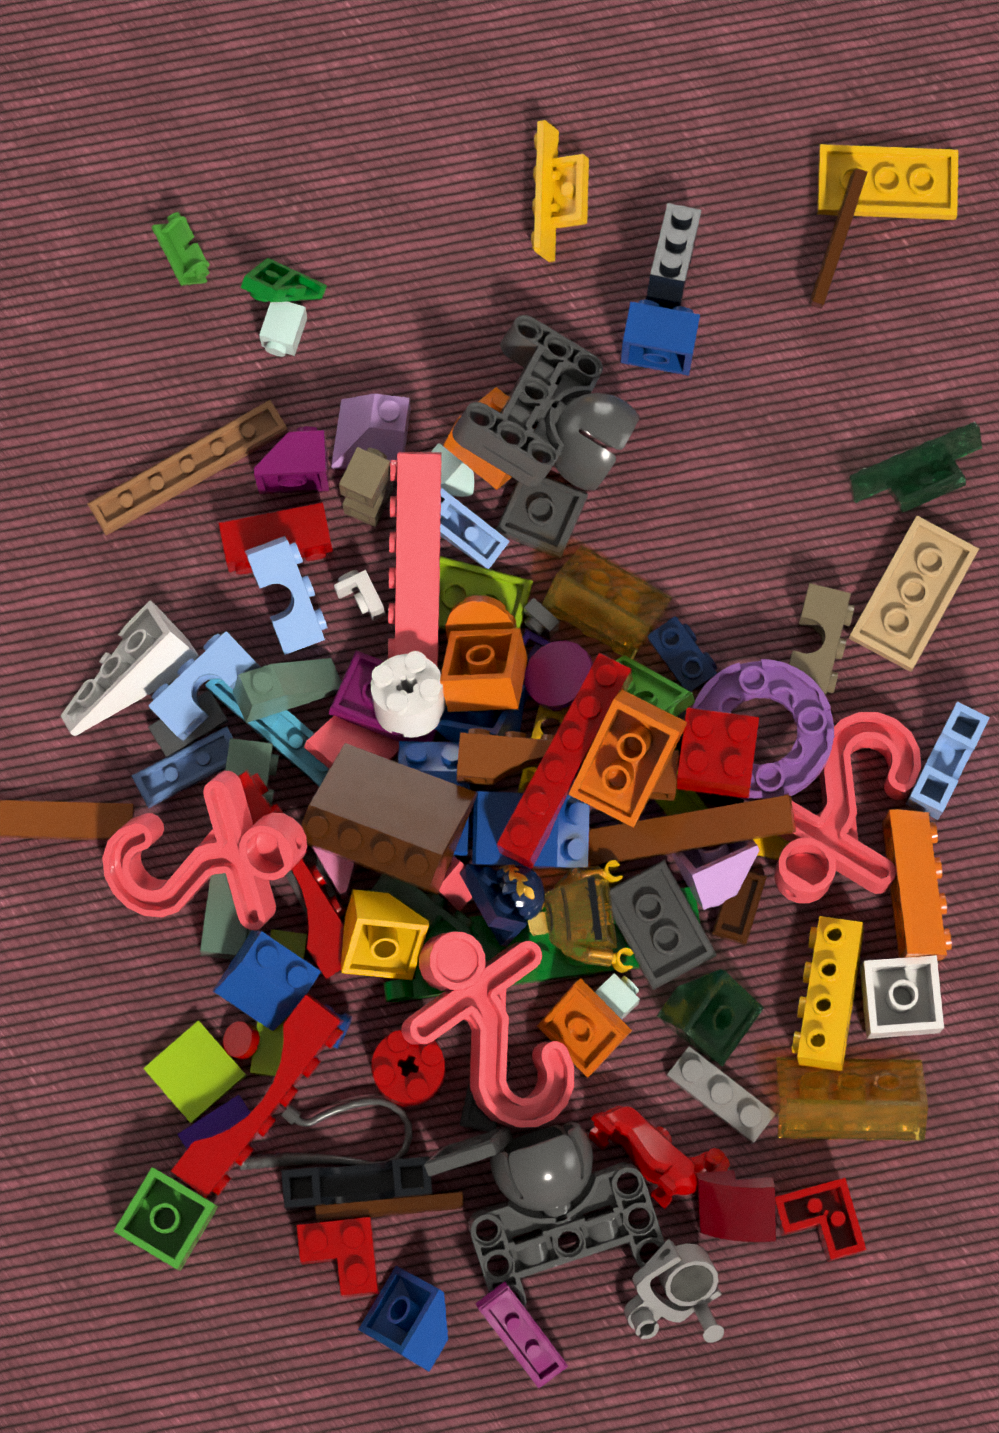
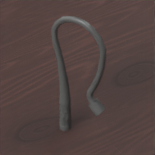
[240,1097,413,1170]

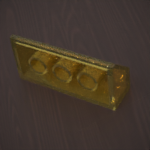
[776,1057,928,1141]

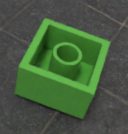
[113,1167,219,1271]

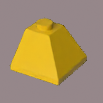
[341,889,429,980]

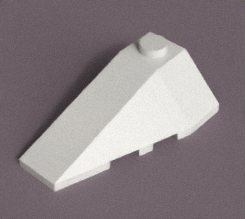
[61,600,199,736]

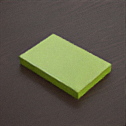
[439,556,533,632]

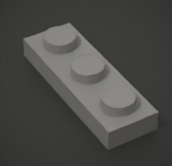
[667,1046,776,1144]

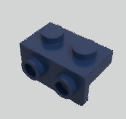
[648,616,718,692]
[459,864,528,947]

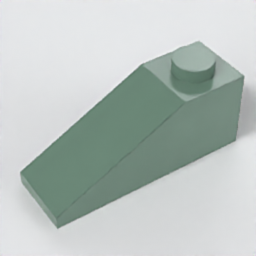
[233,658,342,723]

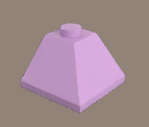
[331,394,411,470]
[671,840,759,910]

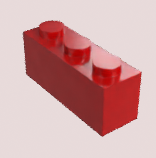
[219,503,333,575]

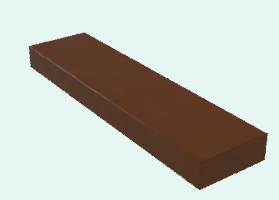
[809,168,868,309]
[315,1192,464,1222]

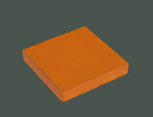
[537,978,632,1078]

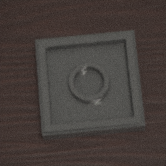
[496,477,588,560]
[424,1126,514,1177]

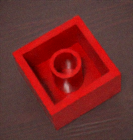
[677,708,759,799]

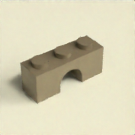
[339,447,394,527]
[789,583,855,696]

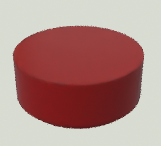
[223,1021,260,1059]

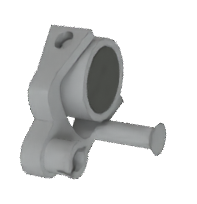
[624,1239,724,1343]

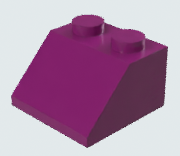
[254,426,329,494]

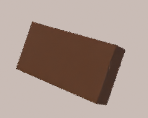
[712,871,767,946]

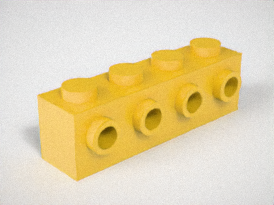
[792,916,864,1071]

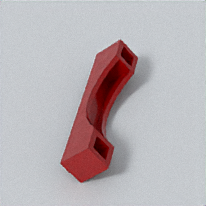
[496,653,633,869]
[238,769,346,979]
[171,994,344,1198]

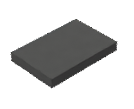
[606,860,717,991]

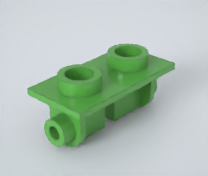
[151,212,210,286]

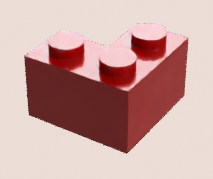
[775,1178,867,1262]
[297,1217,379,1298]

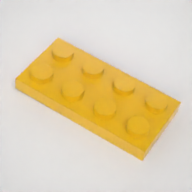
[817,144,958,220]

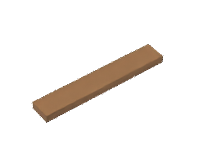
[87,400,288,536]

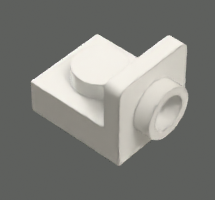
[334,570,386,621]

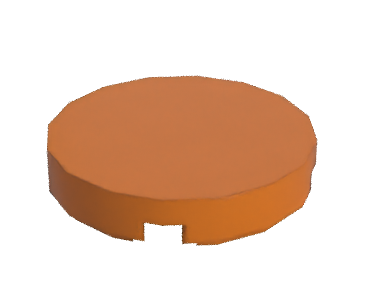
[445,595,517,640]

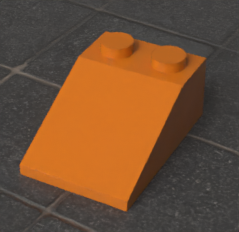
[568,690,688,828]

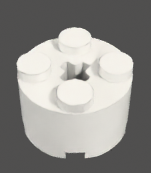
[371,651,446,738]

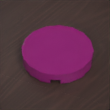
[524,640,593,711]

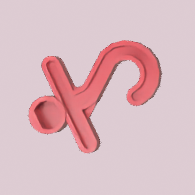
[774,712,921,903]
[102,771,307,931]
[402,932,574,1128]

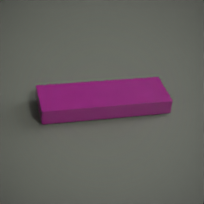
[475,1281,569,1389]

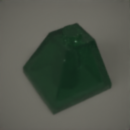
[657,969,764,1067]

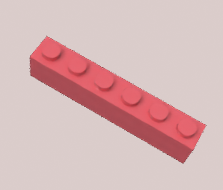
[388,452,442,667]

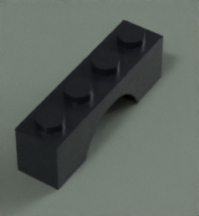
[281,1156,433,1210]

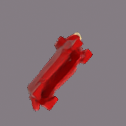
[588,1106,730,1209]

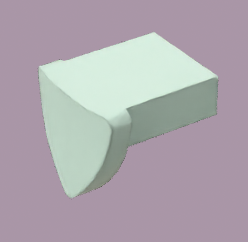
[431,443,474,497]

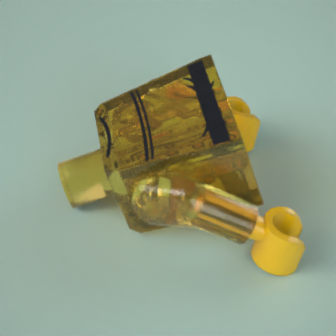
[528,860,634,973]

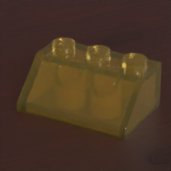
[542,545,673,660]

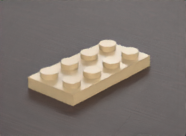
[849,516,979,672]

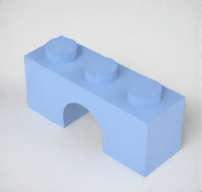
[245,536,328,655]
[148,631,261,741]
[906,702,990,820]

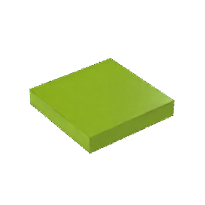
[143,1020,247,1124]

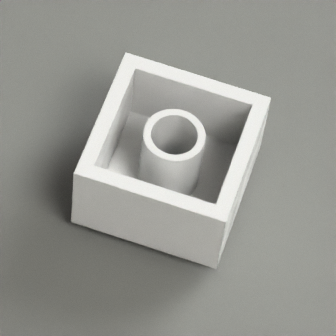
[860,955,944,1039]

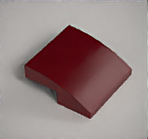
[697,1170,776,1242]

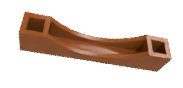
[456,728,679,801]

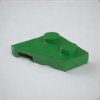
[240,258,327,302]

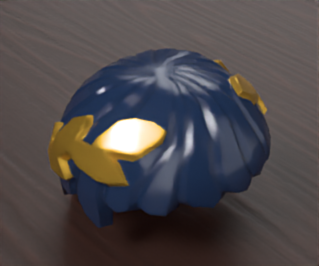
[496,864,545,920]

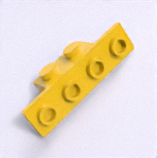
[531,120,589,262]

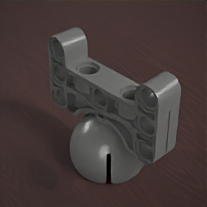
[452,315,640,491]
[468,1122,665,1307]

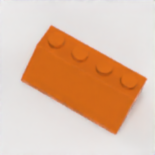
[882,809,952,961]

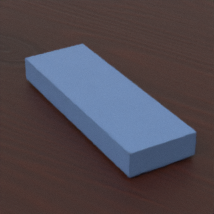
[132,726,233,808]

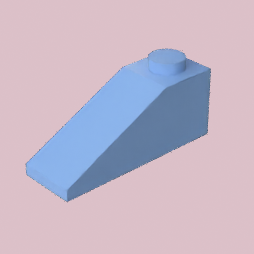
[440,488,510,569]

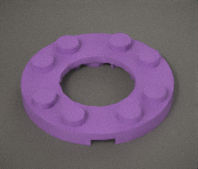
[693,659,834,801]

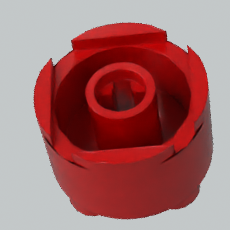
[371,1030,446,1107]

